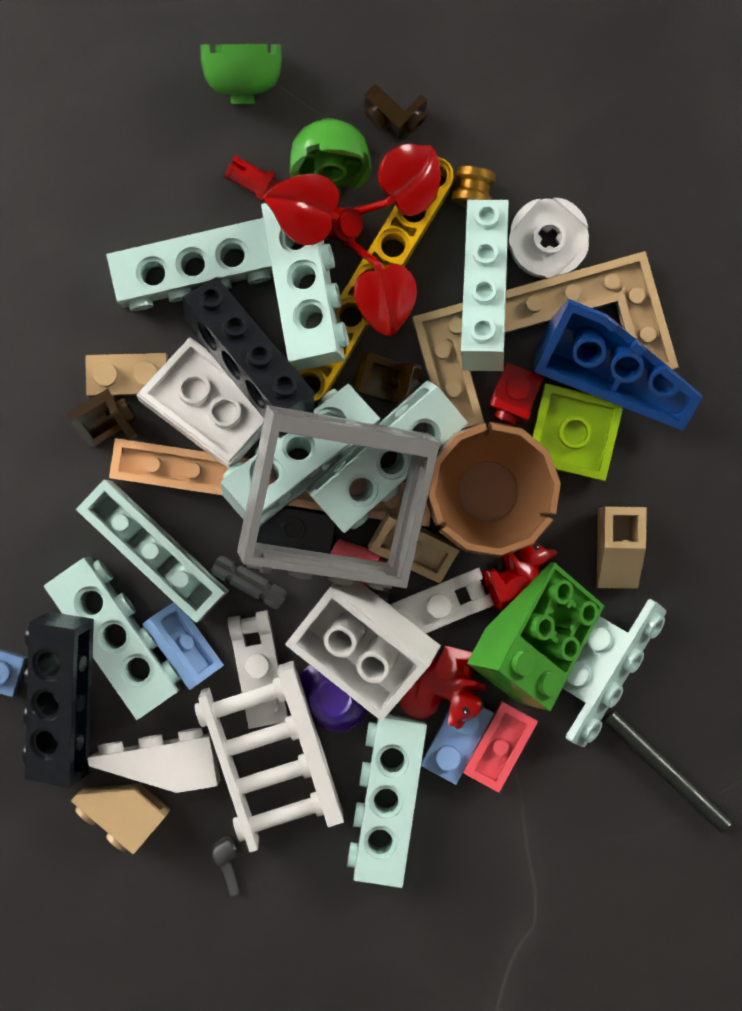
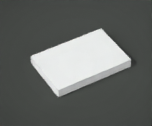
[136,337,264,469]

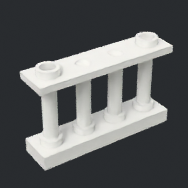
[195,660,344,852]

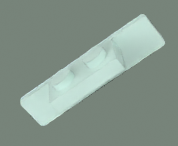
[563,599,666,747]

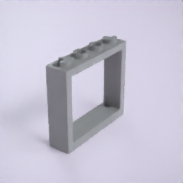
[237,405,440,591]

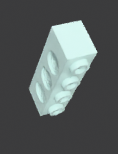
[461,200,508,371]
[261,203,349,371]
[106,218,273,311]
[305,380,468,533]
[221,384,380,526]
[76,479,229,623]
[44,557,182,720]
[347,714,427,888]

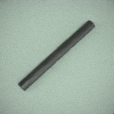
[603,710,732,833]

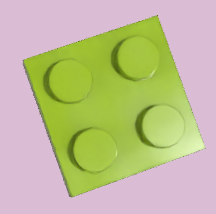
[532,384,623,482]

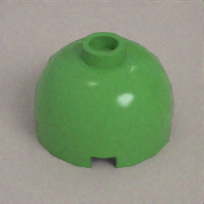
[200,44,282,104]
[289,118,371,195]

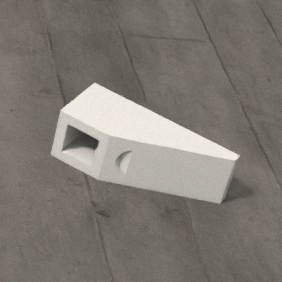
[88,728,221,793]

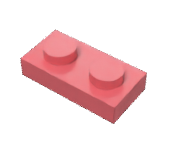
[463,700,538,793]

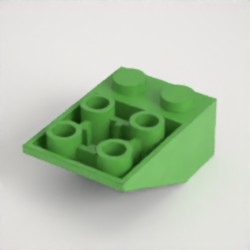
[467,562,604,711]

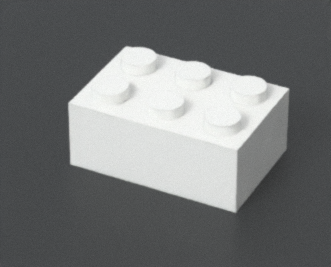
[285,580,441,721]

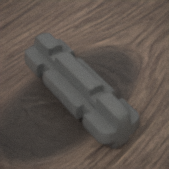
[211,556,287,609]

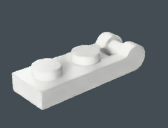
[389,567,494,633]
[228,610,289,729]

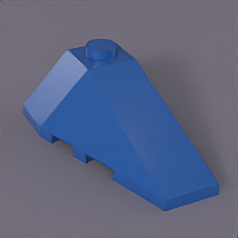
[534,299,702,431]

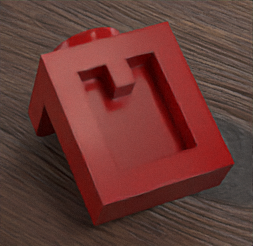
[488,362,544,426]

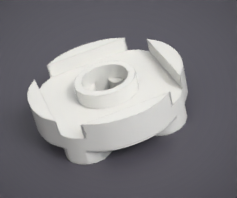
[508,198,589,280]

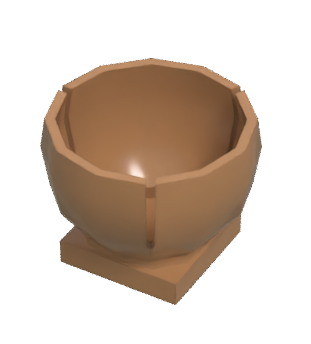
[427,422,561,558]

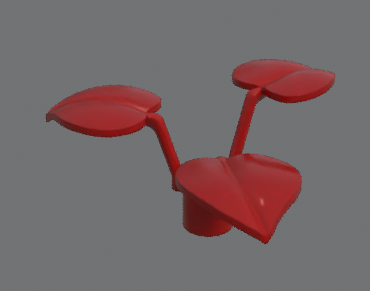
[263,144,441,337]

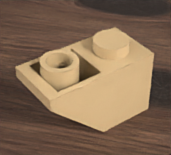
[596,506,647,589]
[71,783,171,854]

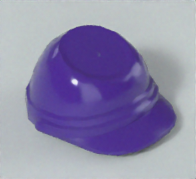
[300,665,368,732]

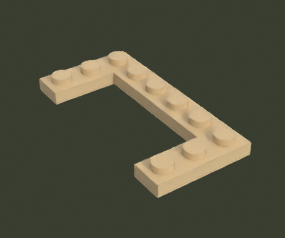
[412,251,679,430]

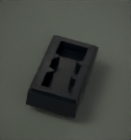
[256,508,336,554]

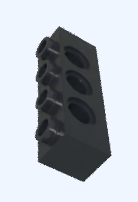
[183,277,314,438]
[22,612,94,788]

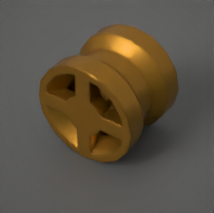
[451,166,496,207]

